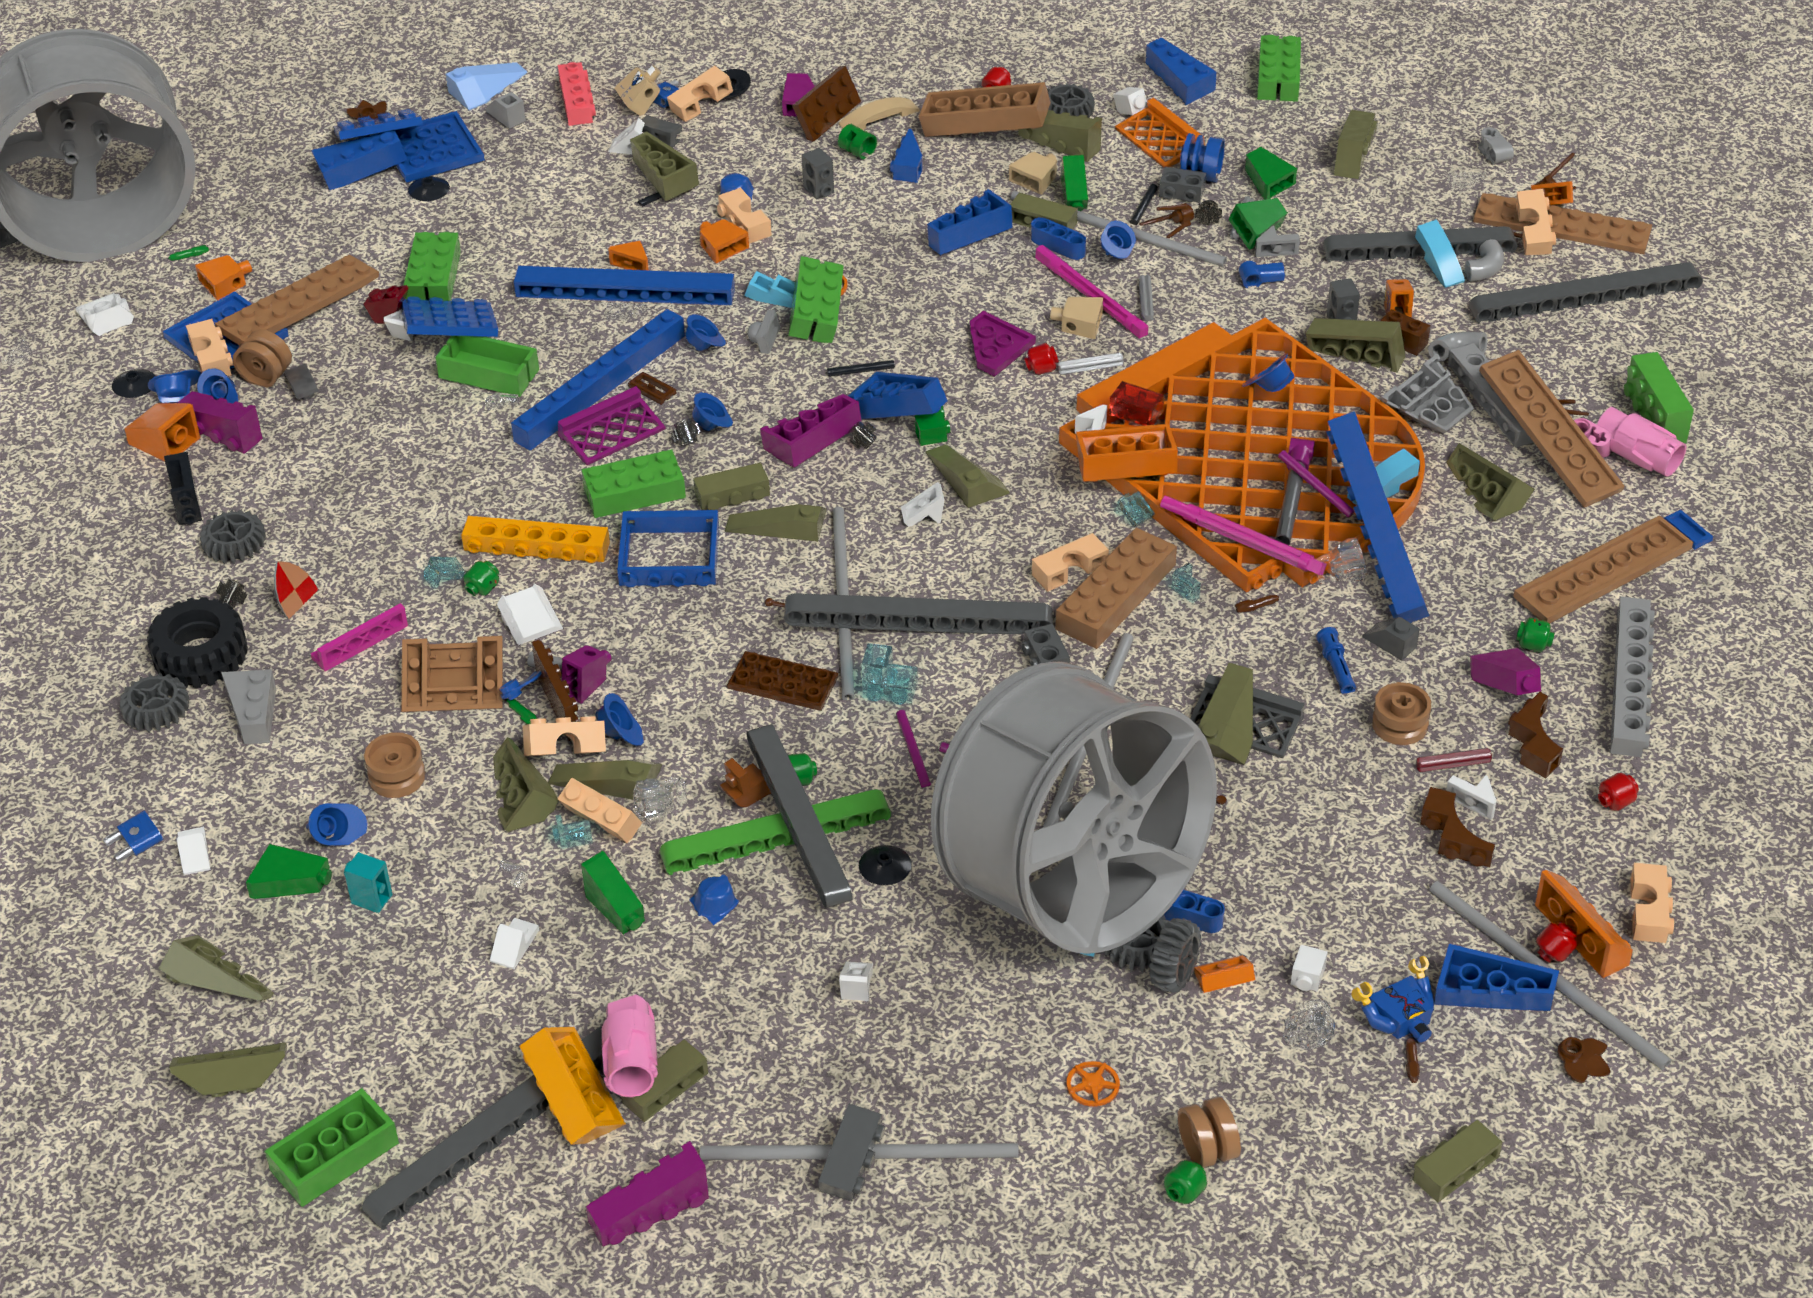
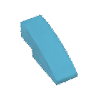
[1415,219,1465,288]
[744,271,795,308]
[1347,449,1420,505]

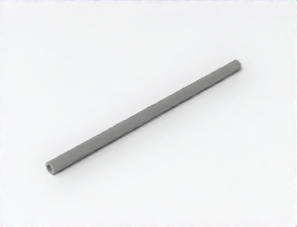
[1011,191,1227,267]
[832,507,855,700]
[1042,633,1134,828]
[1430,881,1672,1070]
[700,1143,1019,1160]

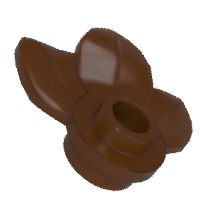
[347,100,387,119]
[1557,1037,1611,1083]

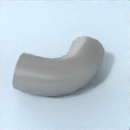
[1465,239,1505,282]
[1428,332,1487,362]

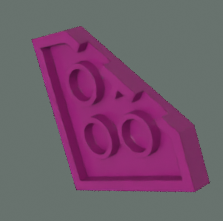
[970,310,1036,377]

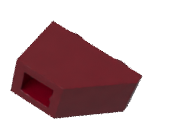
[363,285,409,324]

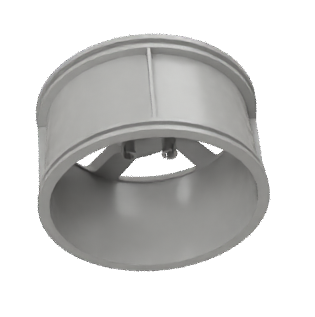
[0,29,196,262]
[931,662,1217,954]

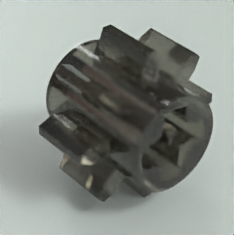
[1195,200,1222,226]
[671,419,701,447]
[848,421,877,449]
[216,578,248,608]

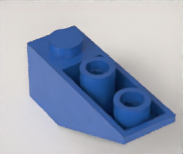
[890,129,923,183]

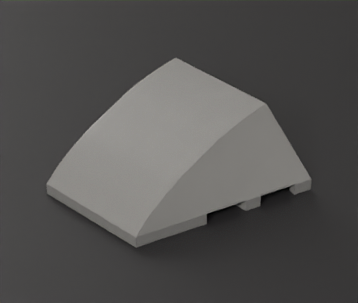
[1380,354,1474,433]

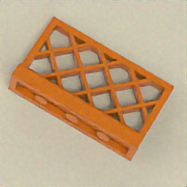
[1115,97,1205,168]

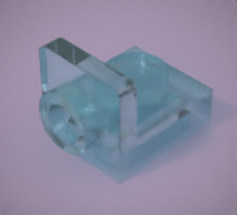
[1114,491,1155,528]
[424,557,465,589]
[1171,562,1201,603]
[552,815,593,849]

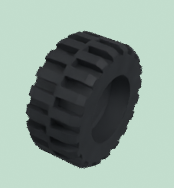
[147,597,248,688]

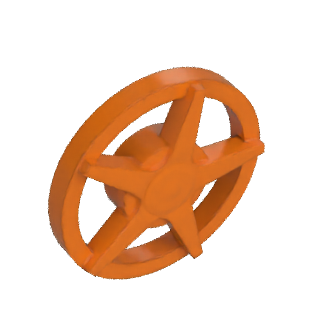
[1066,1061,1120,1107]

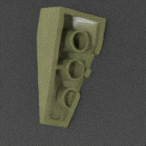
[1446,443,1535,521]
[926,444,1010,508]
[725,504,827,542]
[1199,663,1253,765]
[493,737,559,832]
[548,759,662,802]
[159,935,274,1001]

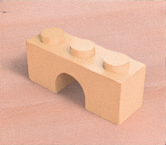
[667,66,733,122]
[717,188,772,244]
[1516,189,1556,255]
[186,319,233,376]
[1032,533,1109,592]
[523,716,606,756]
[557,778,642,843]
[1630,863,1674,943]

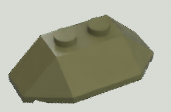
[169,1042,287,1097]

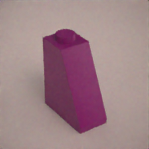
[782,73,815,116]
[1470,648,1541,695]

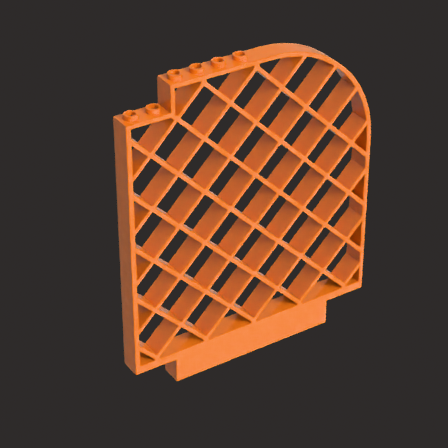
[1059,318,1425,593]

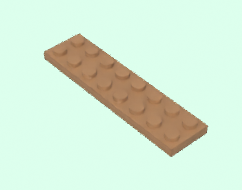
[1473,193,1653,255]
[215,254,379,346]
[1479,350,1625,508]
[1513,515,1693,623]

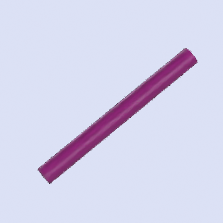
[1278,450,1355,518]
[896,710,931,788]

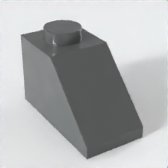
[1362,617,1420,660]

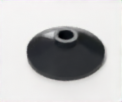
[723,69,751,98]
[408,176,450,201]
[112,369,156,398]
[859,845,912,885]

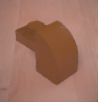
[720,758,771,807]

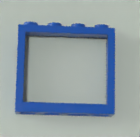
[617,510,719,587]

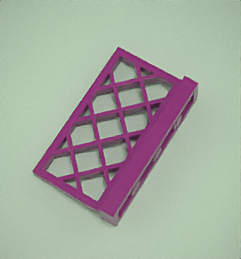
[558,386,665,465]

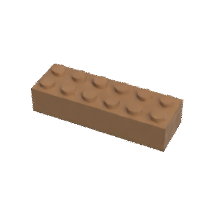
[919,82,1051,137]
[1055,527,1177,649]

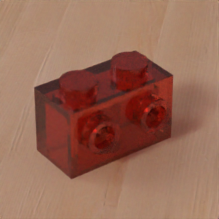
[1109,381,1164,426]

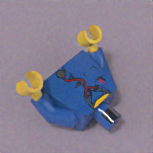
[1351,956,1434,1043]

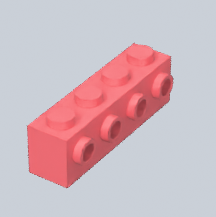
[558,62,596,126]

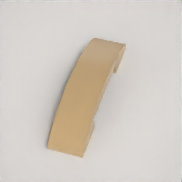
[839,97,920,130]

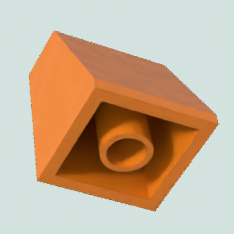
[124,403,200,462]

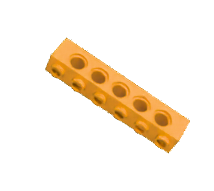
[461,516,610,563]

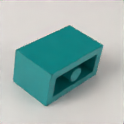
[344,852,393,914]

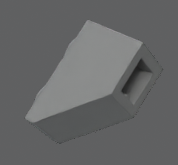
[485,92,526,129]

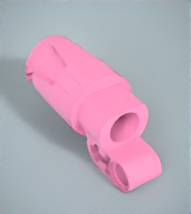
[1574,407,1687,477]
[601,994,658,1097]

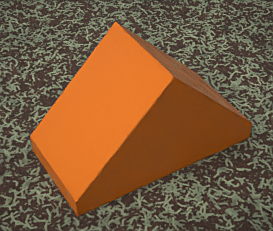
[1531,181,1573,206]
[608,241,649,270]

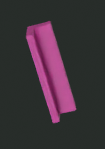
[311,603,408,672]

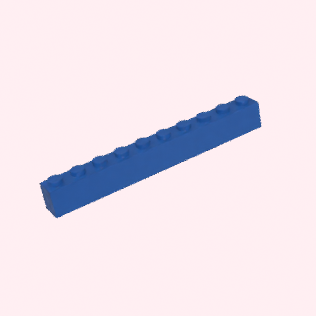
[514,266,735,305]
[511,309,685,451]
[1326,411,1429,623]

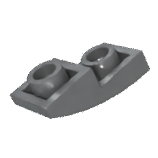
[284,363,319,400]

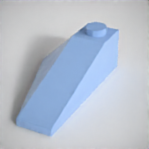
[446,62,527,110]

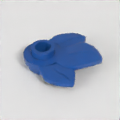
[499,671,542,701]

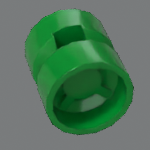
[838,124,877,160]

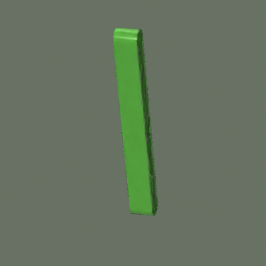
[659,789,891,875]

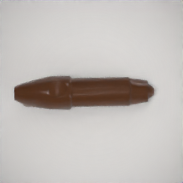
[1235,595,1279,613]
[1405,1037,1420,1083]

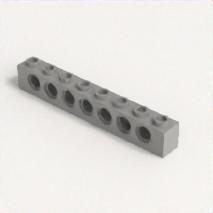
[1610,596,1655,757]

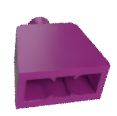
[562,645,612,704]

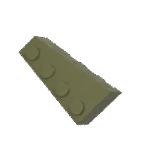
[1018,110,1102,162]
[1334,110,1378,179]
[630,131,699,201]
[1306,318,1406,373]

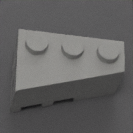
[221,669,276,744]

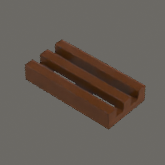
[628,372,677,405]

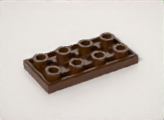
[531,639,579,741]
[727,651,839,711]

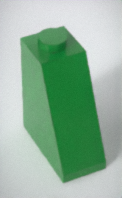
[1245,147,1297,200]
[1060,155,1088,211]
[1228,198,1288,250]
[246,844,332,899]
[581,851,645,934]

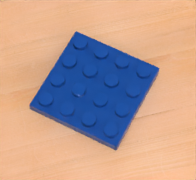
[333,109,423,140]
[380,111,485,183]
[163,291,289,369]
[401,297,498,337]

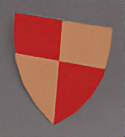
[274,561,319,619]

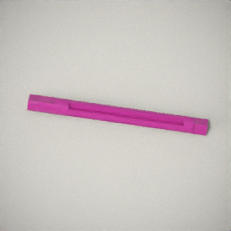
[1035,245,1149,339]
[1160,496,1327,575]

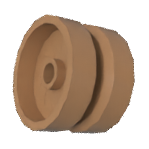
[233,330,292,388]
[1372,682,1431,745]
[364,733,426,798]
[1178,1096,1241,1168]

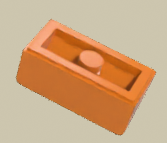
[1194,955,1255,993]

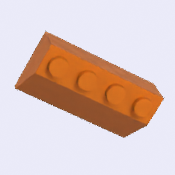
[1076,424,1178,482]
[1535,870,1633,978]

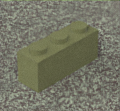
[1010,192,1078,230]
[693,462,770,510]
[621,1039,708,1122]
[1413,1120,1503,1203]

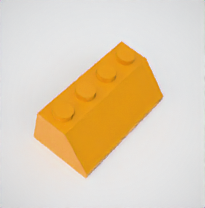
[519,1027,626,1145]

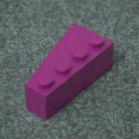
[177,391,263,454]
[760,394,862,468]
[586,1141,709,1247]

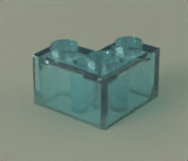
[862,643,918,705]

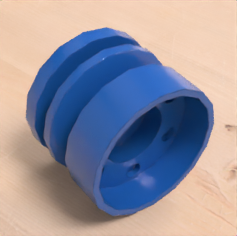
[1180,133,1225,183]

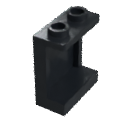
[164,452,203,525]

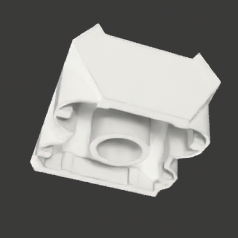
[76,293,134,336]
[497,583,563,645]

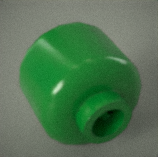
[463,561,500,596]
[1516,617,1555,653]
[788,753,817,786]
[1164,1160,1208,1205]

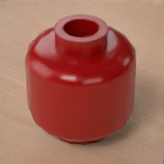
[982,67,1011,87]
[1024,343,1059,375]
[1598,772,1639,811]
[1536,921,1578,963]

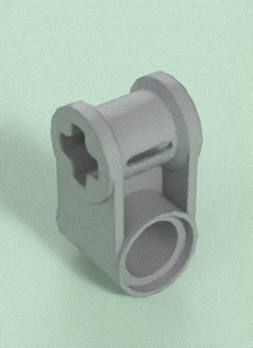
[1478,127,1514,165]

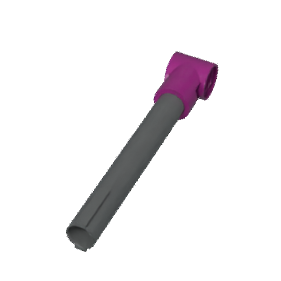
[1275,437,1315,545]

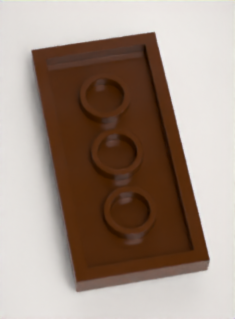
[792,65,861,142]

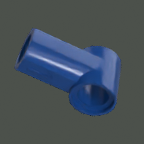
[1238,261,1285,288]

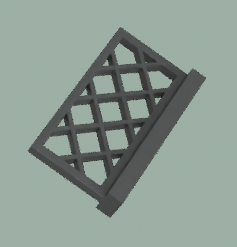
[1190,674,1304,758]

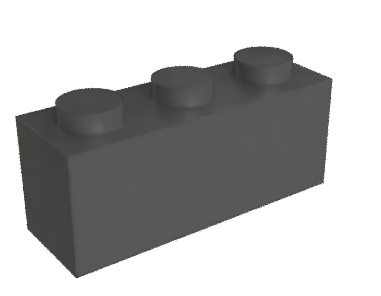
[818,1103,885,1201]

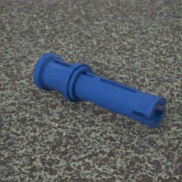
[1316,627,1357,694]

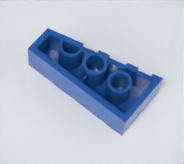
[1146,37,1217,105]
[311,130,407,190]
[927,189,1013,255]
[848,372,948,419]
[1434,943,1559,1011]

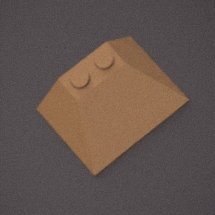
[401,636,503,712]

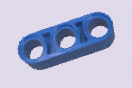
[1031,218,1086,260]
[1164,890,1225,933]

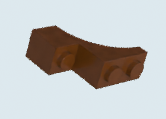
[1508,692,1563,779]
[1420,787,1496,867]

